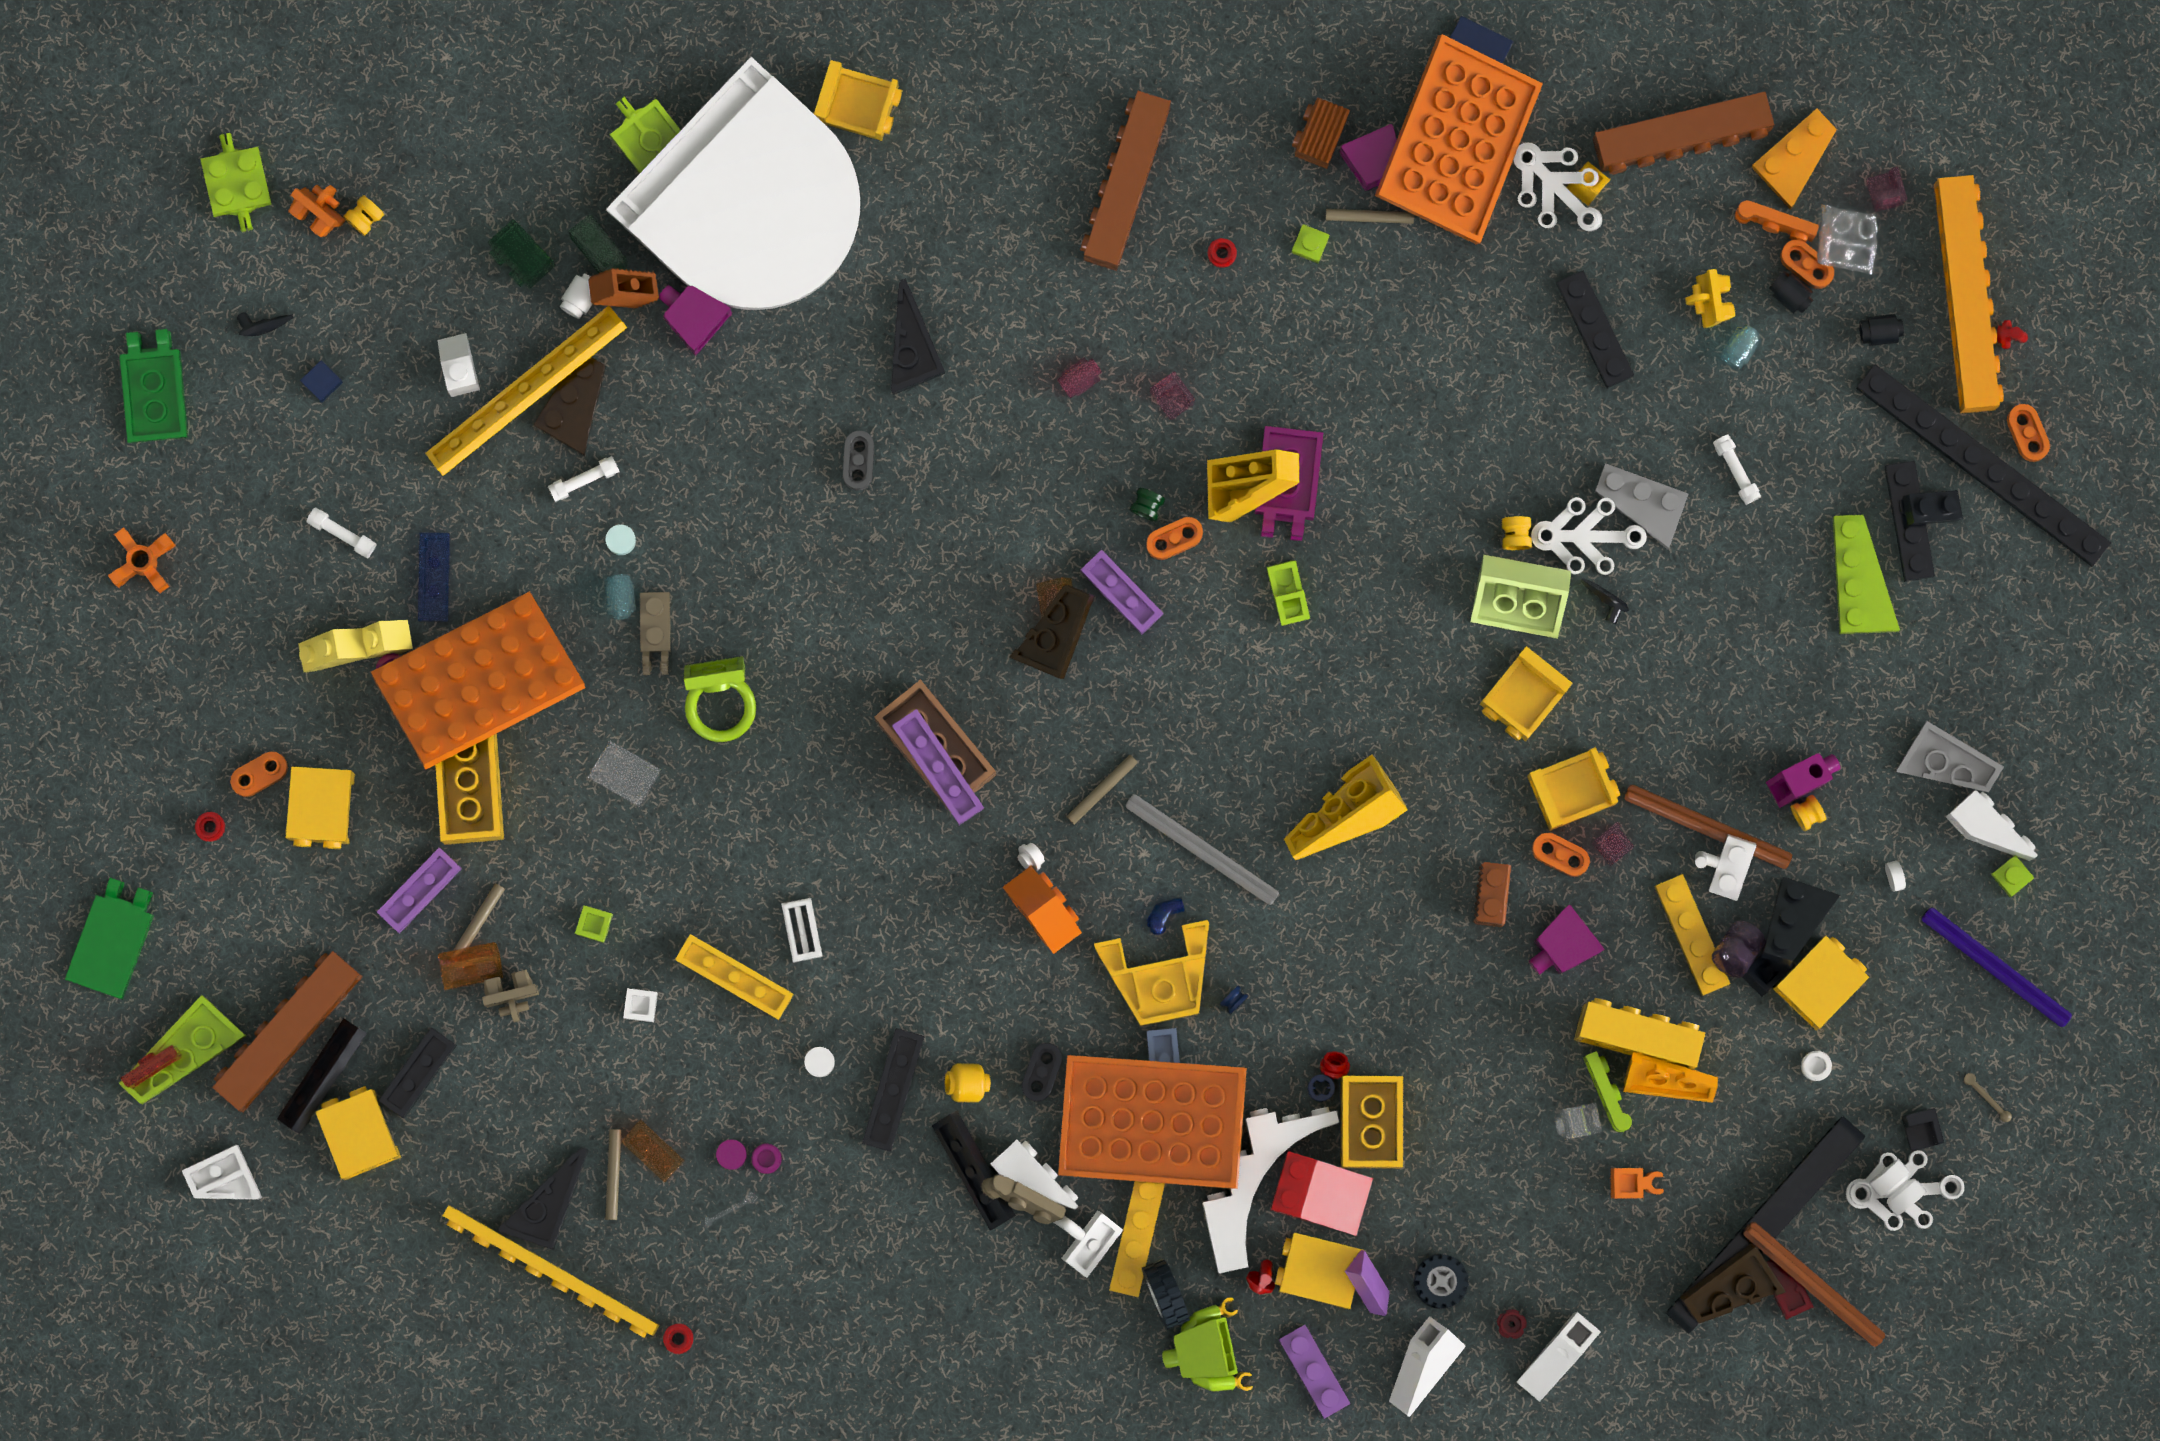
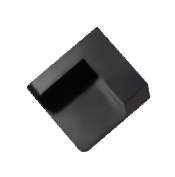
[1902,1108,1944,1151]

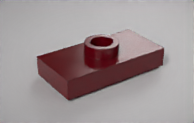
[1766,1259,1813,1320]

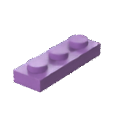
[1080,550,1163,635]
[377,847,462,934]
[1279,1325,1350,1419]

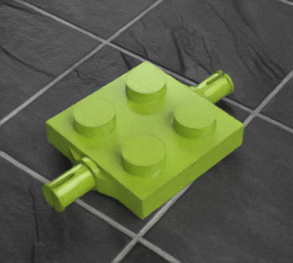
[610,97,681,174]
[200,133,271,232]

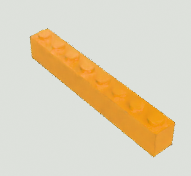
[1934,175,2004,413]

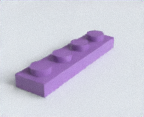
[892,709,984,825]

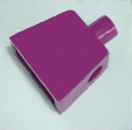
[1340,124,1397,191]
[658,285,732,355]
[1766,753,1840,808]
[1529,904,1605,975]

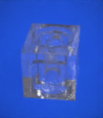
[1554,1103,1602,1141]

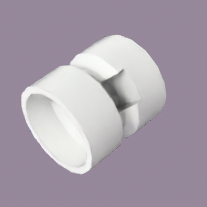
[1869,1159,1927,1216]

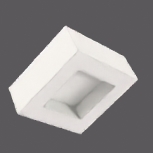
[623,988,658,1023]

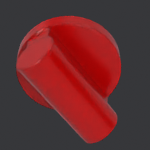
[1997,320,2028,349]
[1246,1260,1275,1294]

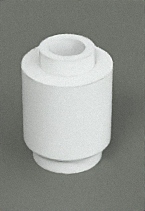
[560,274,593,319]

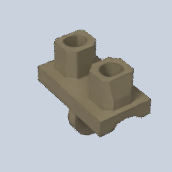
[482,970,539,1022]

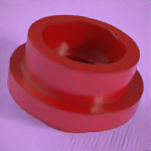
[1207,238,1237,268]
[195,812,225,842]
[1320,1051,1350,1079]
[663,1324,694,1354]

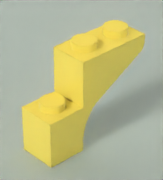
[299,620,413,672]

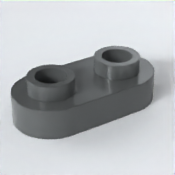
[843,431,874,491]

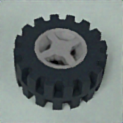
[1414,1254,1469,1309]

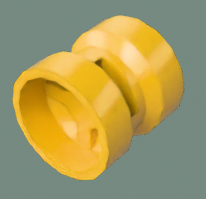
[343,195,385,236]
[1502,516,1532,550]

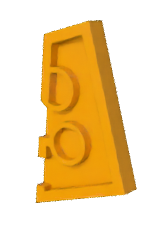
[1752,108,1837,210]
[1623,1051,1718,1103]

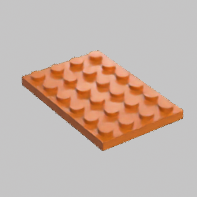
[1375,34,1543,244]
[371,591,585,770]
[1058,1055,1247,1189]

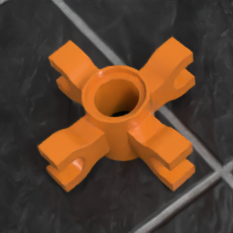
[108,527,176,593]

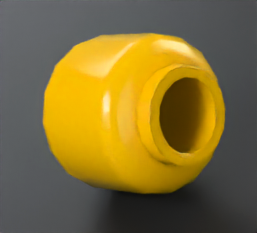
[945,1063,991,1102]

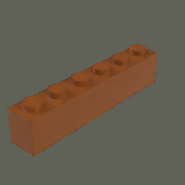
[1080,91,1171,271]
[1593,92,1774,174]
[212,951,363,1113]

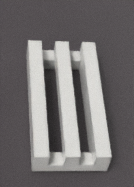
[781,898,823,963]

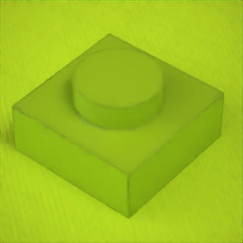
[1291,224,1330,264]
[1991,855,2034,897]
[575,905,613,943]

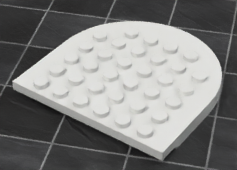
[606,57,860,310]

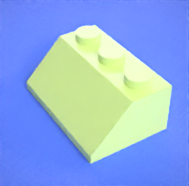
[1470,555,1571,639]

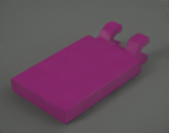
[1255,426,1324,541]

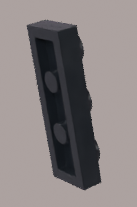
[378,1027,457,1119]

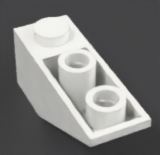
[1946,790,2038,861]
[990,1140,1078,1210]
[1517,1312,1601,1402]
[1389,1316,1466,1417]

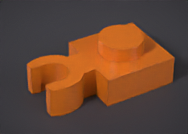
[1611,1168,1664,1198]

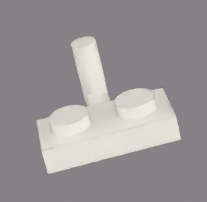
[1695,834,1756,901]
[1053,1210,1123,1278]

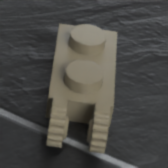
[640,592,671,675]
[981,1174,1066,1224]

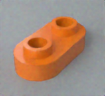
[1780,240,1834,289]
[2007,404,2050,462]
[1146,517,1203,560]
[230,752,288,797]
[1532,833,1590,877]

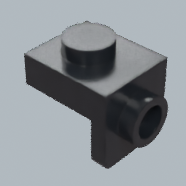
[1741,955,1794,997]

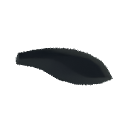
[237,312,294,336]
[1580,578,1629,624]

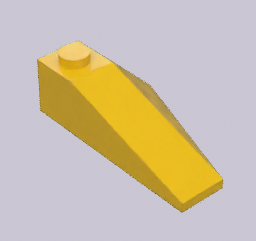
[1284,755,1408,860]

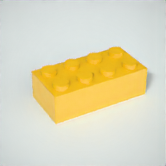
[435,734,504,845]
[1574,998,1706,1070]

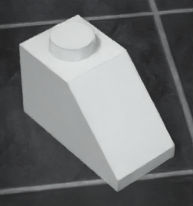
[437,333,480,397]

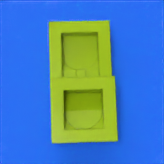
[1266,560,1310,626]

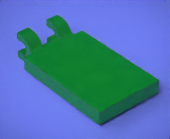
[120,329,188,443]
[65,878,154,1000]

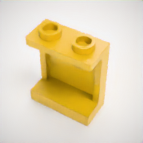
[814,60,902,141]
[1480,646,1573,741]
[1527,747,1620,831]
[286,767,355,849]
[1773,936,1869,1030]
[316,1086,401,1180]
[1275,1233,1362,1310]

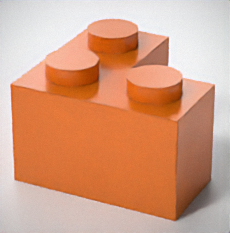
[1003,866,1082,954]

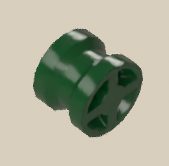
[1129,488,1166,521]

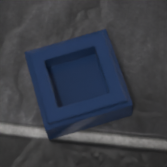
[300,360,343,403]

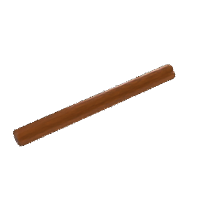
[1624,784,1792,869]
[1743,1222,1885,1347]

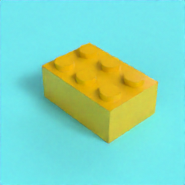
[1341,1076,1403,1169]

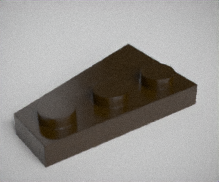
[534,357,606,456]
[1009,585,1095,679]
[1679,1243,1786,1324]

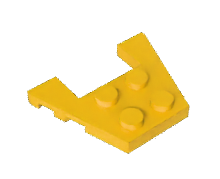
[1094,920,1209,1026]

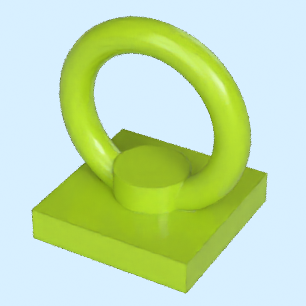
[684,656,756,742]

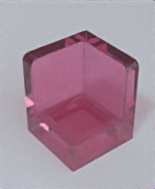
[1866,166,1907,212]
[1150,371,1195,420]
[1592,822,1634,866]

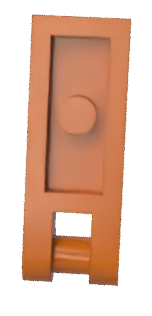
[1735,200,1819,243]

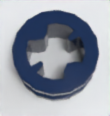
[1220,985,1249,1015]
[1307,1074,1335,1102]

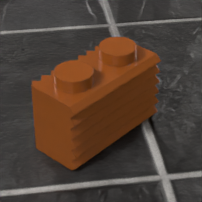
[1292,98,1350,169]
[588,268,659,308]
[1473,862,1511,927]

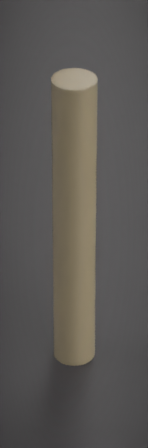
[1326,209,1414,224]
[1066,755,1138,825]
[448,883,505,965]
[605,1129,621,1220]

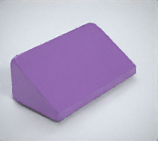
[1345,1250,1390,1316]

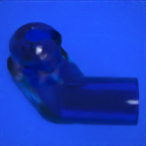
[1147,897,1185,935]

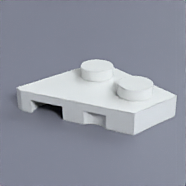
[182,1145,262,1200]

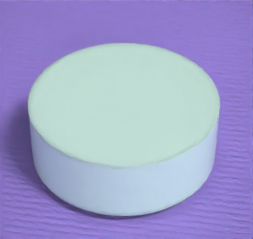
[606,525,636,555]

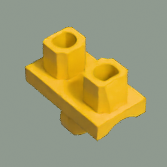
[1685,269,1735,328]

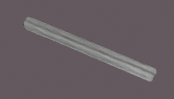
[1126,794,1279,905]

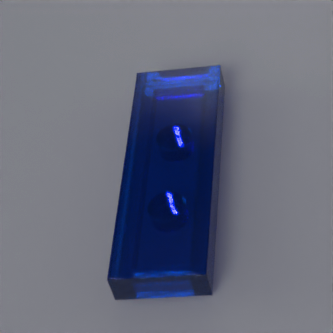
[418,533,450,622]

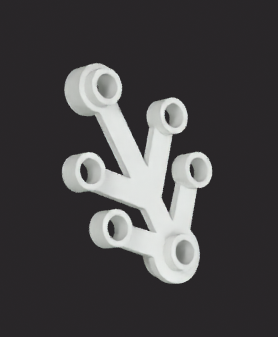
[1513,143,1602,231]
[1531,497,1647,575]
[1846,1150,1964,1231]

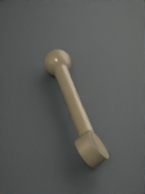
[1964,1073,2012,1122]

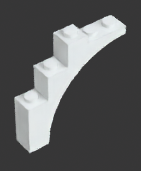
[1202,1107,1339,1274]

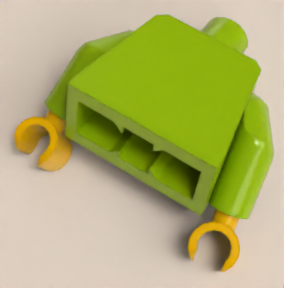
[1162,1298,1253,1391]

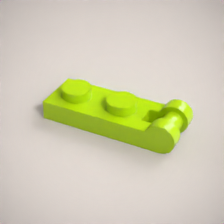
[1583,1051,1632,1132]

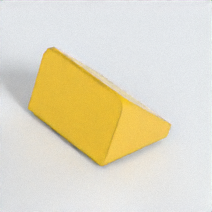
[1566,162,1611,206]

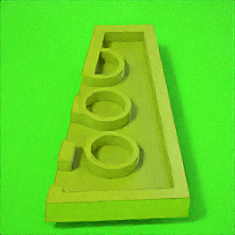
[1833,515,1900,634]
[119,995,246,1104]

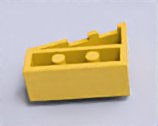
[1207,449,1299,522]

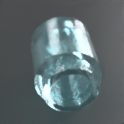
[1720,325,1762,370]
[604,575,636,620]

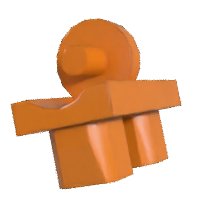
[288,185,346,237]

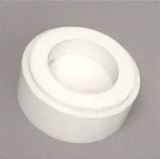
[1885,861,1906,892]
[804,1047,835,1077]
[1801,1051,1832,1081]

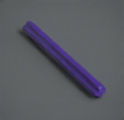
[1922,907,2072,1027]

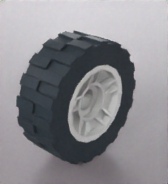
[1142,1259,1190,1329]

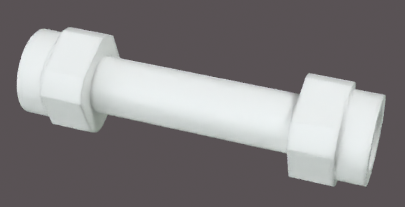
[1713,434,1761,505]
[548,456,620,502]
[307,507,377,559]

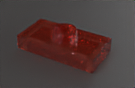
[121,1045,182,1089]

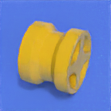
[1790,794,1826,831]

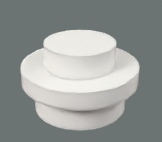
[1018,843,1045,871]

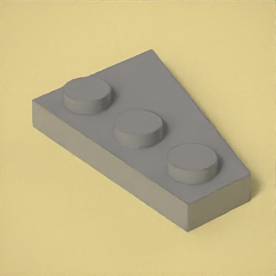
[1595,463,1688,550]
[1895,721,2004,792]

